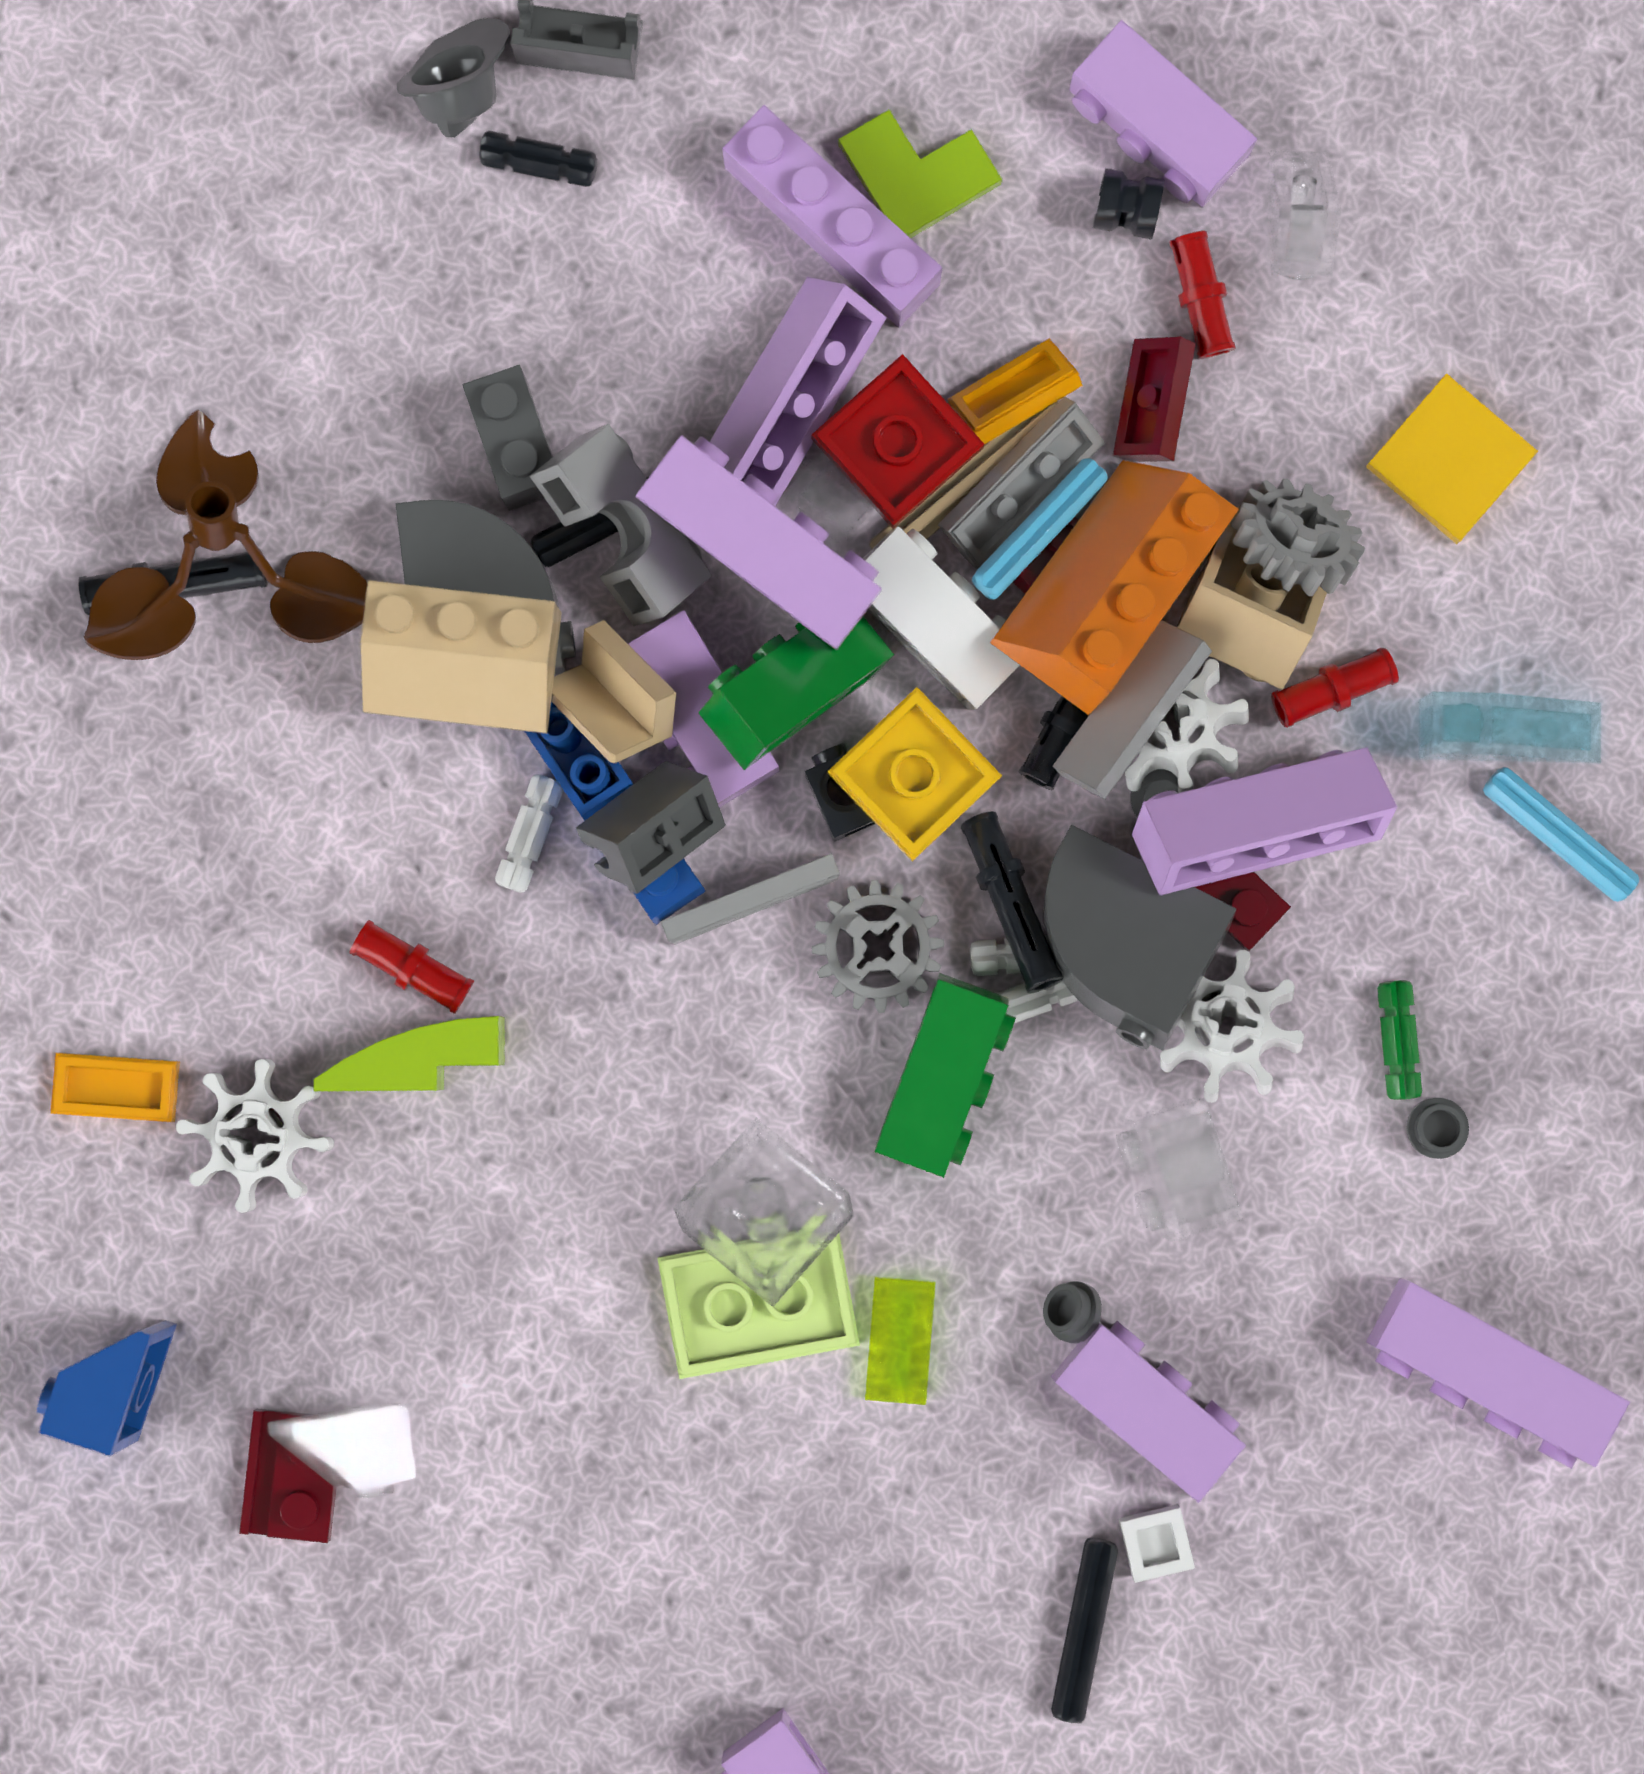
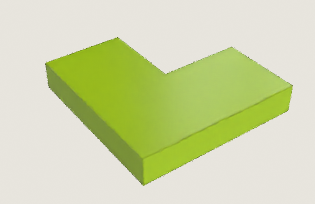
[838,109,1003,238]

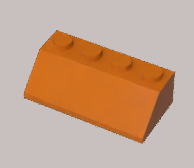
[990,460,1239,715]

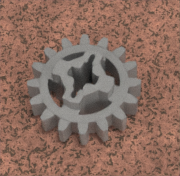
[1231,479,1365,596]
[812,880,944,1013]

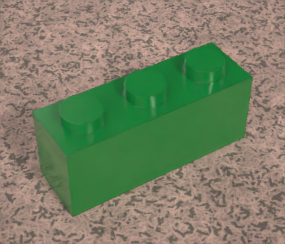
[698,616,894,770]
[874,973,1016,1178]

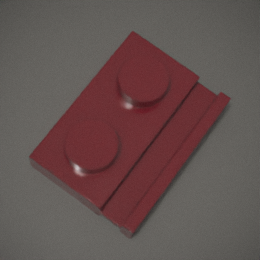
[239,1409,344,1543]

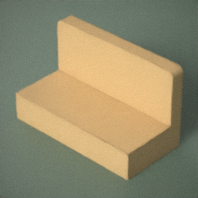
[551,620,676,763]

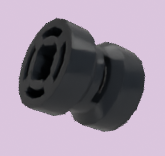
[1093,168,1165,240]

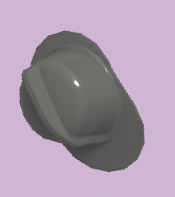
[397,18,510,138]

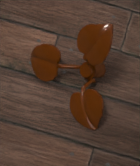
[84,410,368,660]

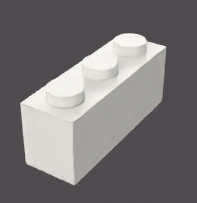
[863,526,1020,710]

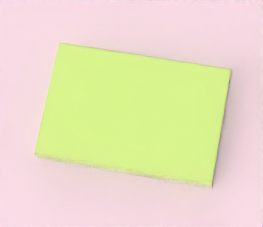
[657,1224,860,1379]

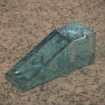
[1419,692,1601,763]

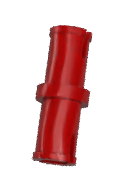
[1169,231,1236,359]
[1271,648,1399,728]
[349,920,474,1014]

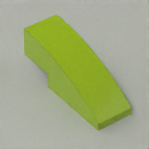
[314,1016,505,1092]

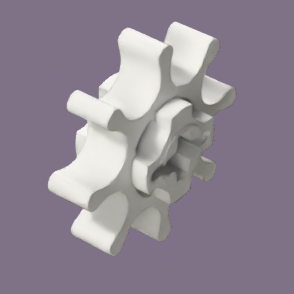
[1125,659,1249,793]
[1160,950,1304,1103]
[176,1059,334,1213]

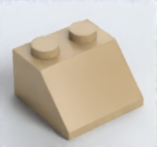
[1177,523,1327,690]

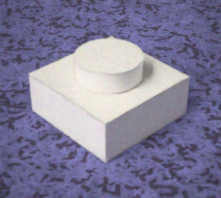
[1118,1504,1195,1583]

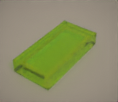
[865,1276,936,1405]

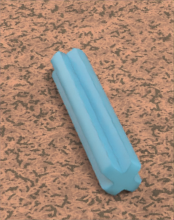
[972,458,1108,600]
[1483,767,1640,902]

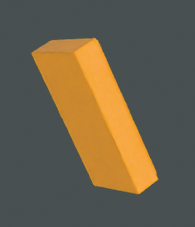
[947,338,1083,444]
[50,1053,180,1122]

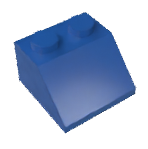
[37,1320,177,1456]

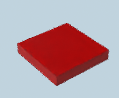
[811,354,985,529]

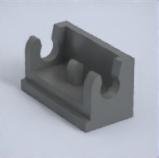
[511,0,643,80]
[576,761,726,894]

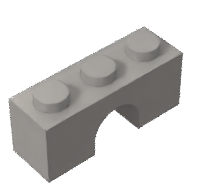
[530,424,712,626]

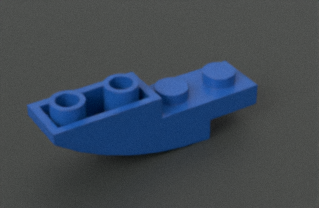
[524,702,706,926]

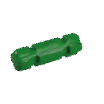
[1377,980,1422,1100]

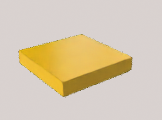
[1365,373,1538,544]
[828,687,1002,862]

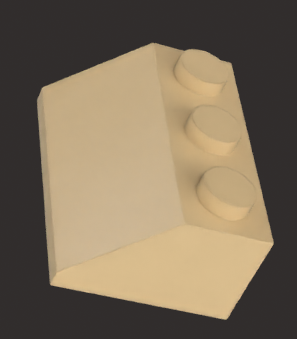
[361,580,562,734]

